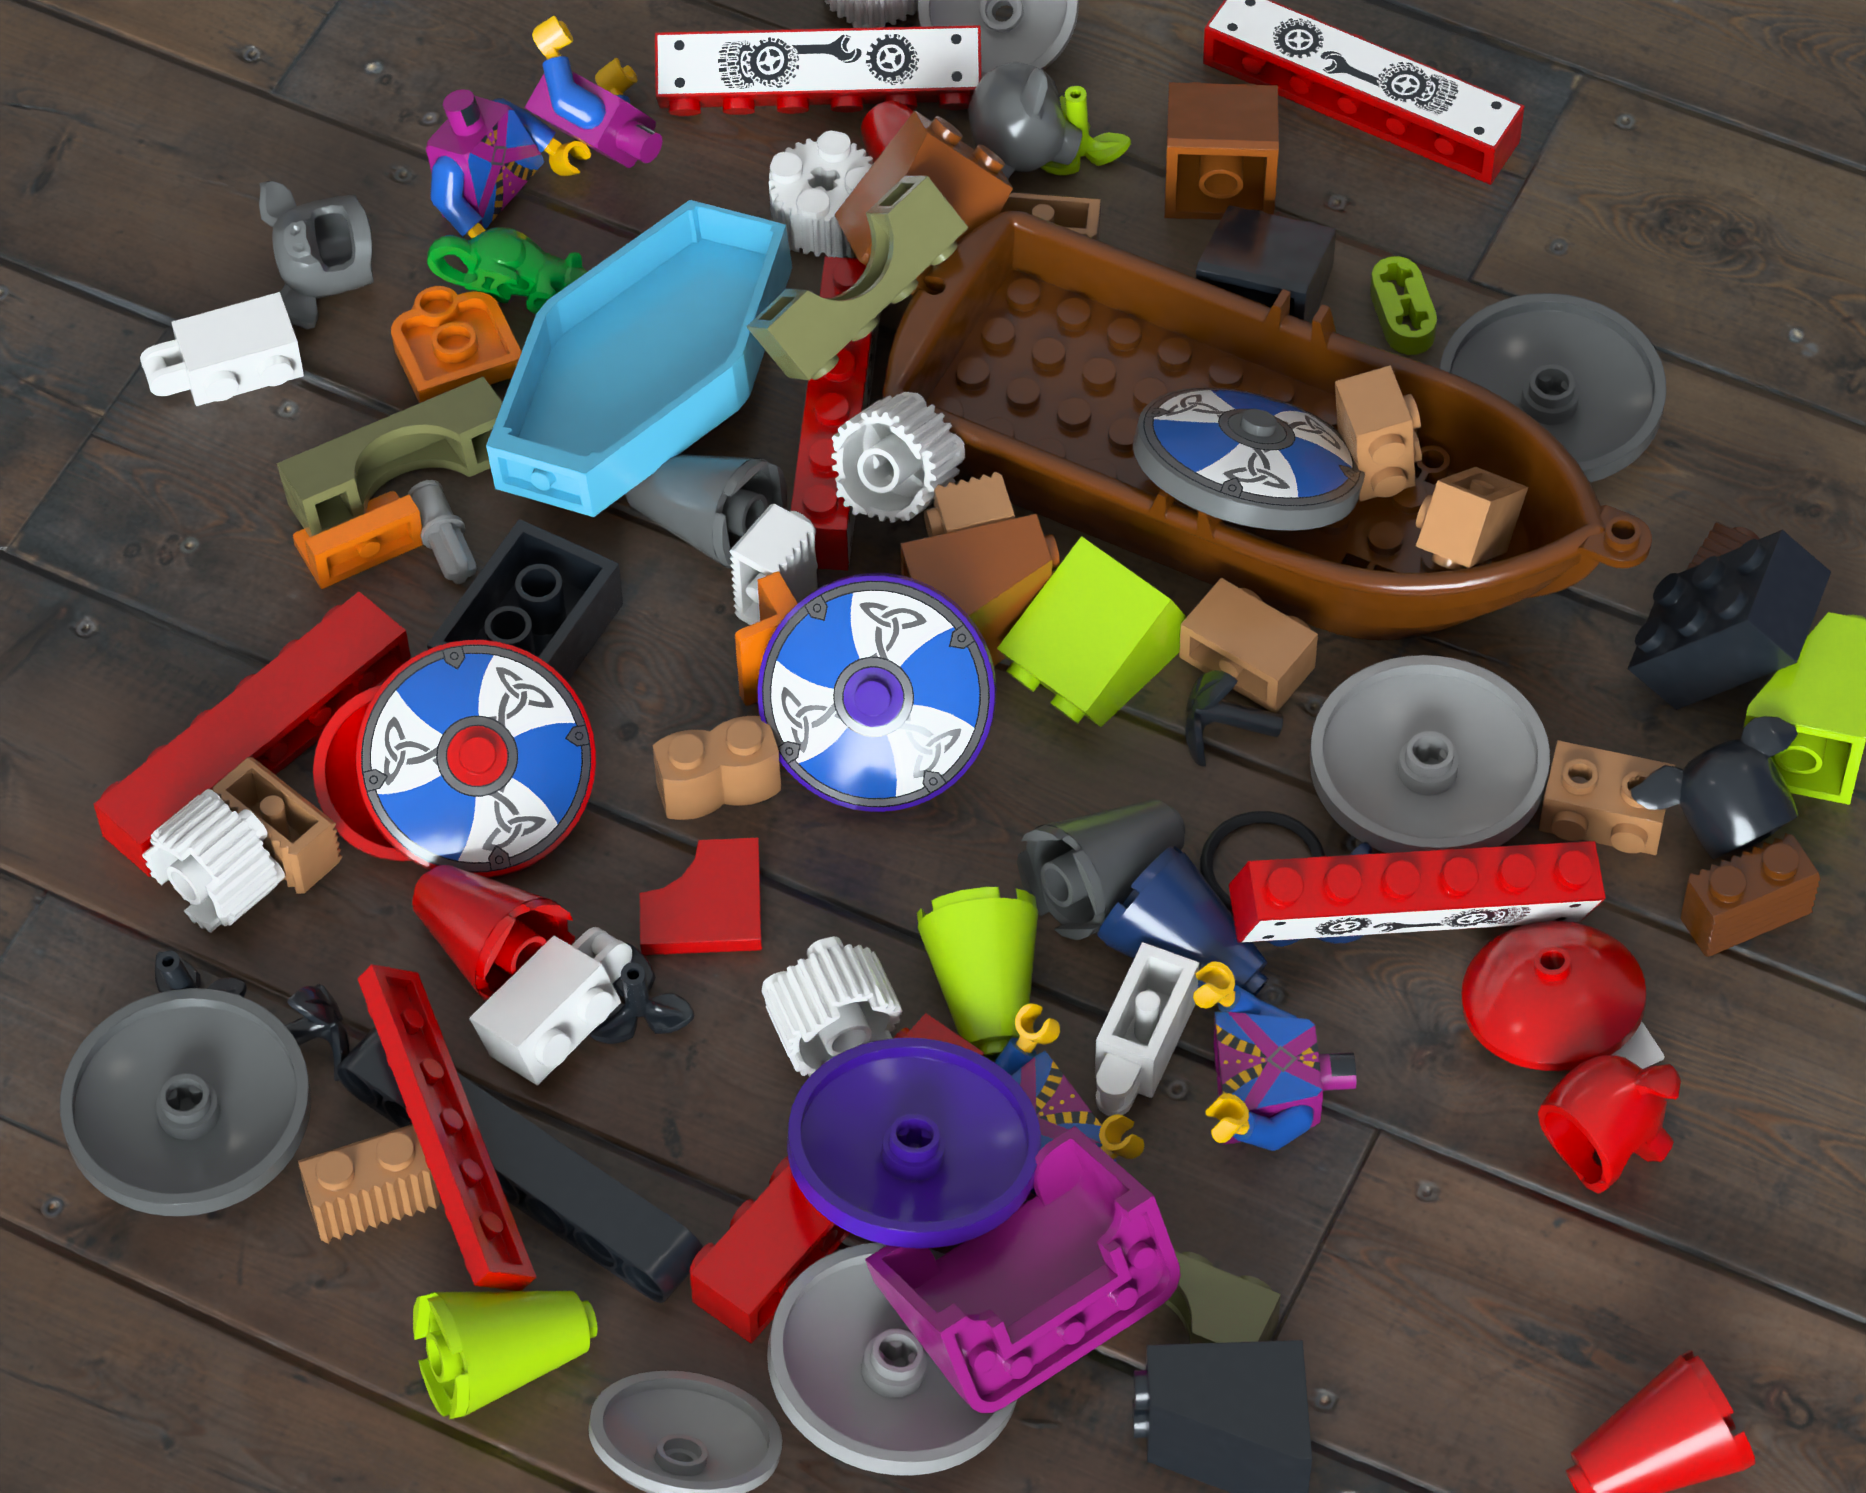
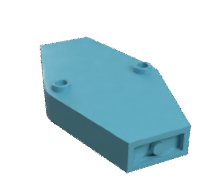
[486,200,792,517]

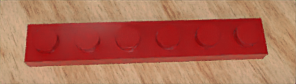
[357,964,536,1291]

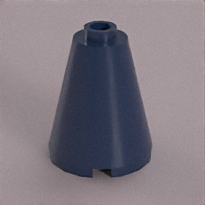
[1097,846,1269,997]

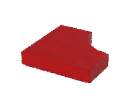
[639,838,762,955]

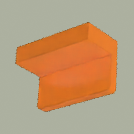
[293,491,424,589]
[735,571,798,706]

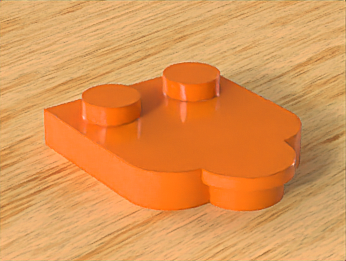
[391,286,522,403]

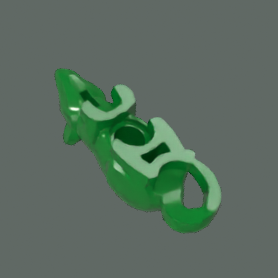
[427,227,588,315]

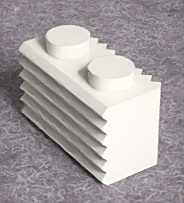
[729,504,818,625]

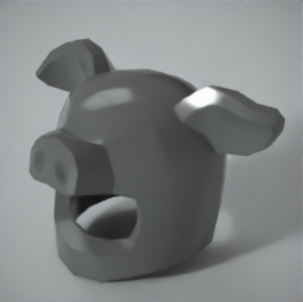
[968,62,1082,180]
[259,181,374,330]

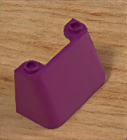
[865,1126,1181,1413]

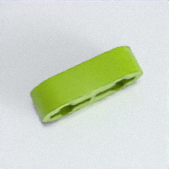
[1370,256,1437,355]

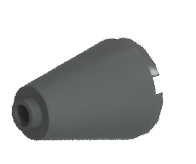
[626,455,787,569]
[1017,799,1185,940]

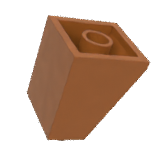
[1164,82,1279,220]
[834,111,1013,295]
[900,514,1060,666]

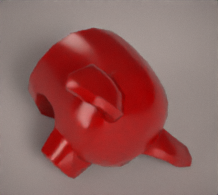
[1538,1055,1681,1194]

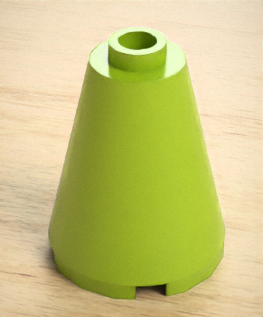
[917,887,1038,1062]
[413,1291,597,1419]

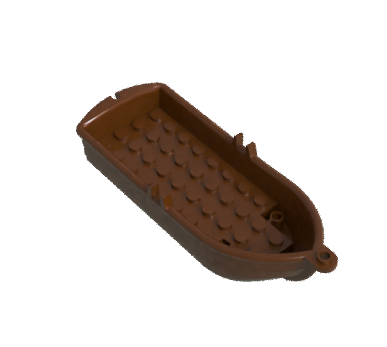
[883,211,1652,641]

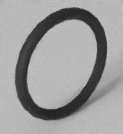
[1200,811,1326,912]

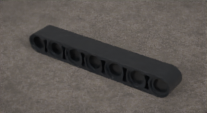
[335,1026,703,1303]

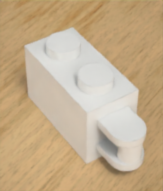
[140,292,304,406]
[469,927,632,1086]
[1095,942,1199,1116]

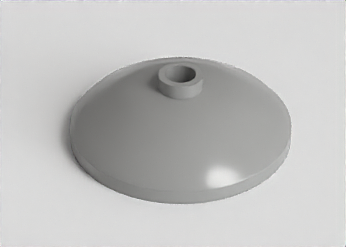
[918,0,1079,77]
[588,1371,783,1493]

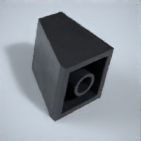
[1196,205,1336,323]
[1132,1340,1312,1493]

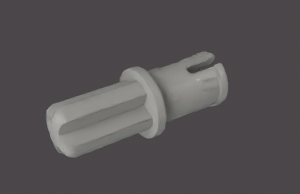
[408,480,477,584]

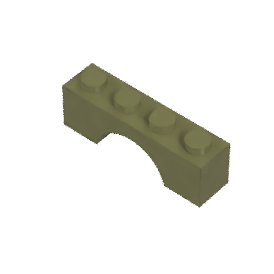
[746,175,969,380]
[277,377,503,537]
[1165,1251,1281,1344]

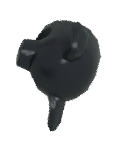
[1630,716,1799,859]

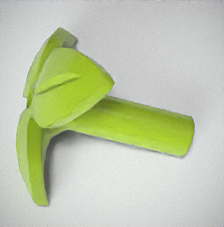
[1041,86,1131,175]

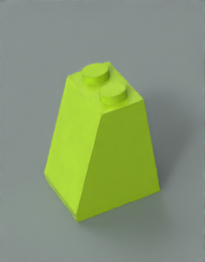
[997,536,1187,727]
[1743,612,1866,805]

